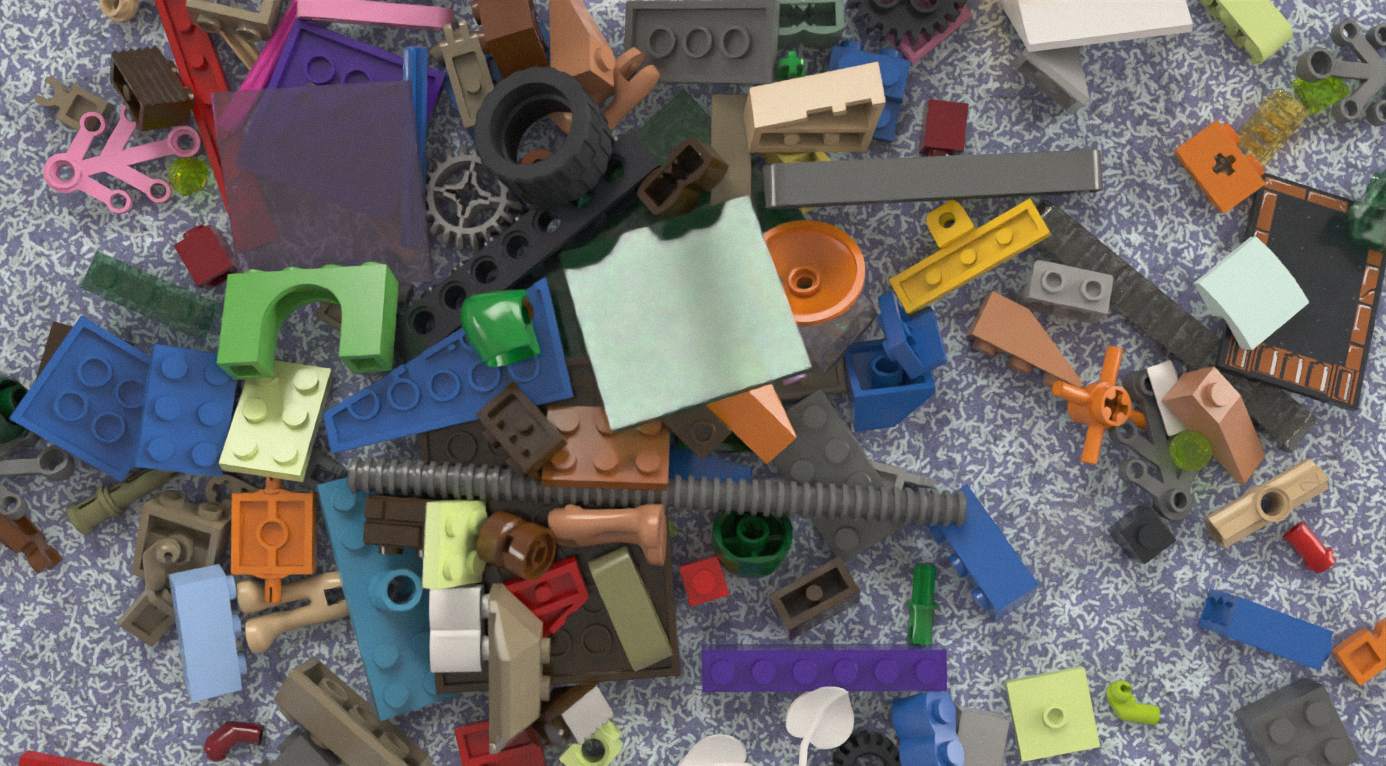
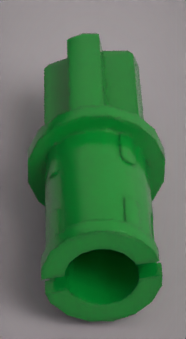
[775,51,805,82]
[906,563,938,645]

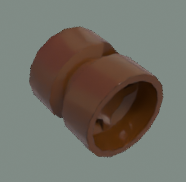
[477,511,556,581]

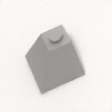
[1011,46,1090,115]

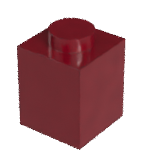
[918,99,969,157]
[173,225,243,290]

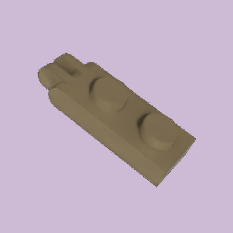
[440,19,495,132]

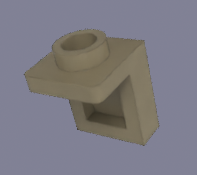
[118,587,175,647]

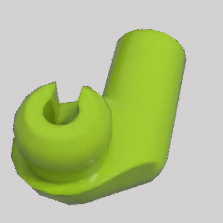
[1106,680,1160,726]

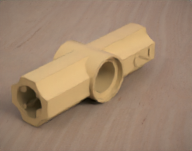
[1204,459,1329,548]

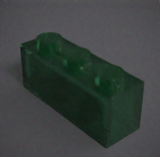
[80,251,221,339]

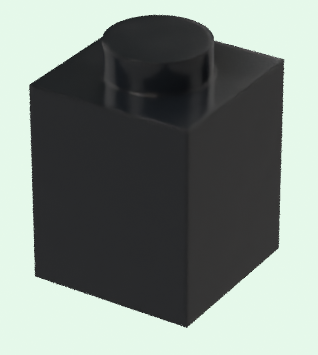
[1107,506,1176,565]

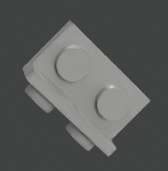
[1018,260,1113,324]

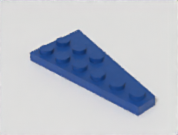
[323,277,574,453]

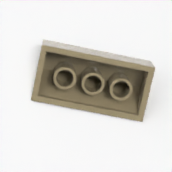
[273,657,434,766]

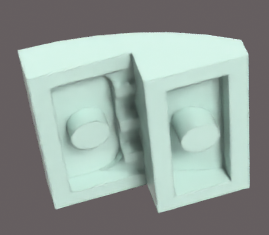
[1194,237,1309,350]

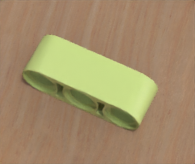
[1200,0,1293,65]

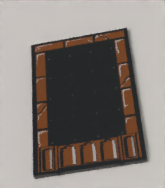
[1215,173,1386,412]

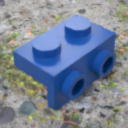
[877,290,948,380]

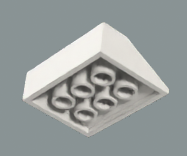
[999,0,1193,52]

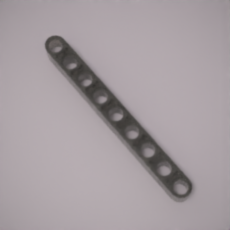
[1033,199,1317,453]

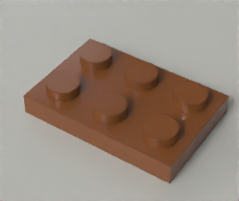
[542,405,670,491]

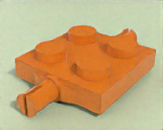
[231,477,317,603]

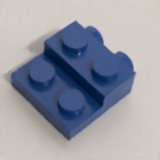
[826,41,910,143]

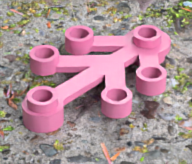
[43,105,202,214]

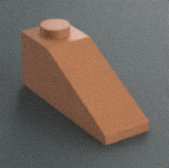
[549,0,615,95]
[1162,366,1266,484]

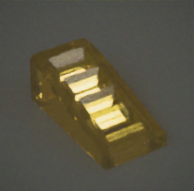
[1225,89,1310,167]

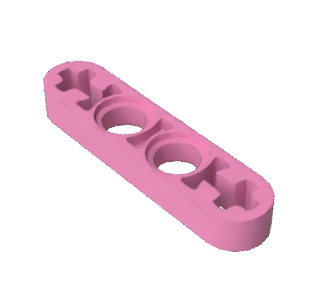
[297,0,455,31]

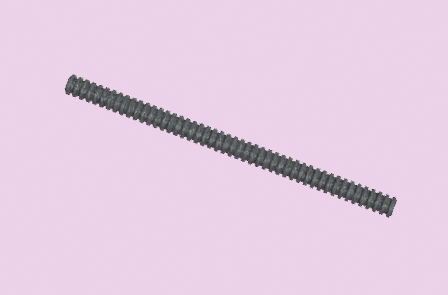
[348,457,967,528]

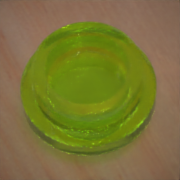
[168,157,208,196]
[1169,430,1212,471]

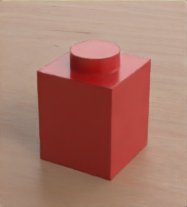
[679,554,729,607]

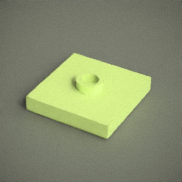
[1004,666,1100,762]

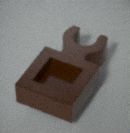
[0,514,63,573]

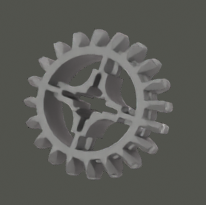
[424,144,523,251]

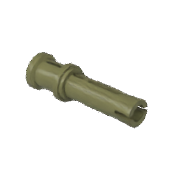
[66,468,184,536]

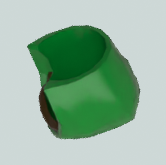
[460,290,541,367]

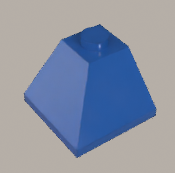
[841,338,936,432]

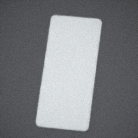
[1147,360,1187,436]

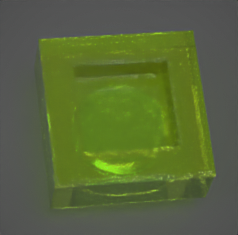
[1290,77,1351,116]

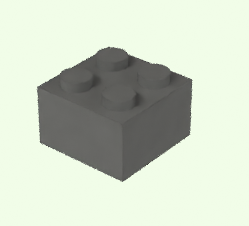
[1234,678,1361,766]

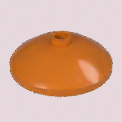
[743,220,865,326]

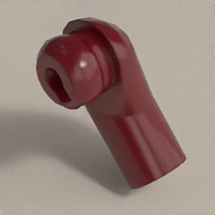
[204,721,264,762]

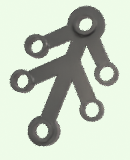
[1296,19,1386,127]
[1109,369,1214,521]
[0,423,75,520]

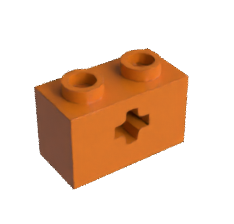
[1172,120,1266,214]

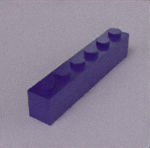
[702,643,947,692]

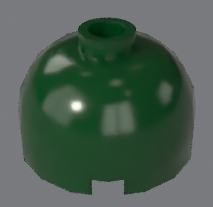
[711,510,793,579]

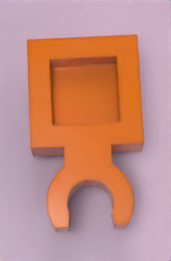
[1331,618,1386,686]

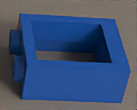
[1197,589,1334,671]

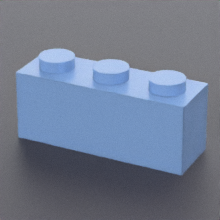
[168,564,247,702]

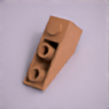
[965,291,1083,388]

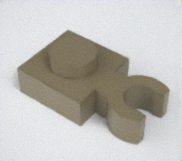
[34,77,115,140]

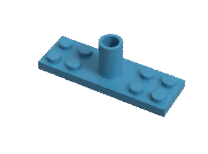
[315,477,458,721]

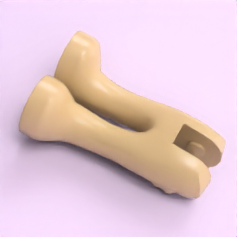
[236,571,349,654]

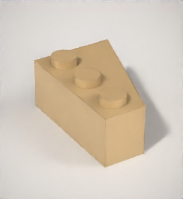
[743,62,886,153]

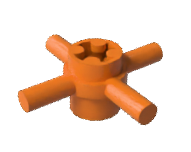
[1052,346,1147,466]

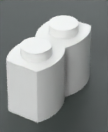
[429,584,490,672]

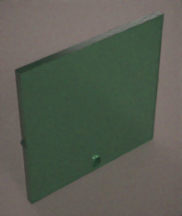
[559,195,812,434]

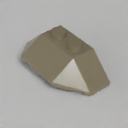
[488,583,550,754]

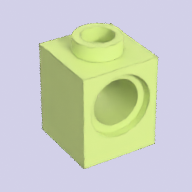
[559,720,623,766]

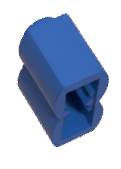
[892,691,965,766]

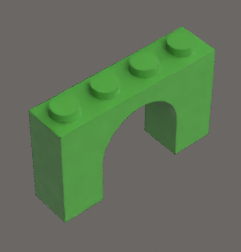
[217,262,399,380]

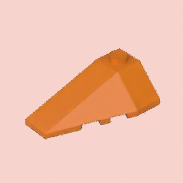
[651,291,797,464]

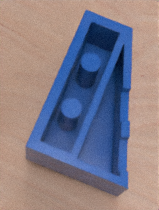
[925,484,1039,623]

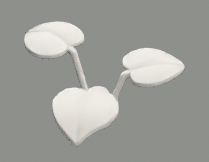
[678,686,854,766]

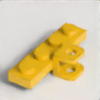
[889,198,1051,316]

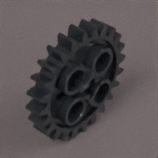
[845,0,967,46]

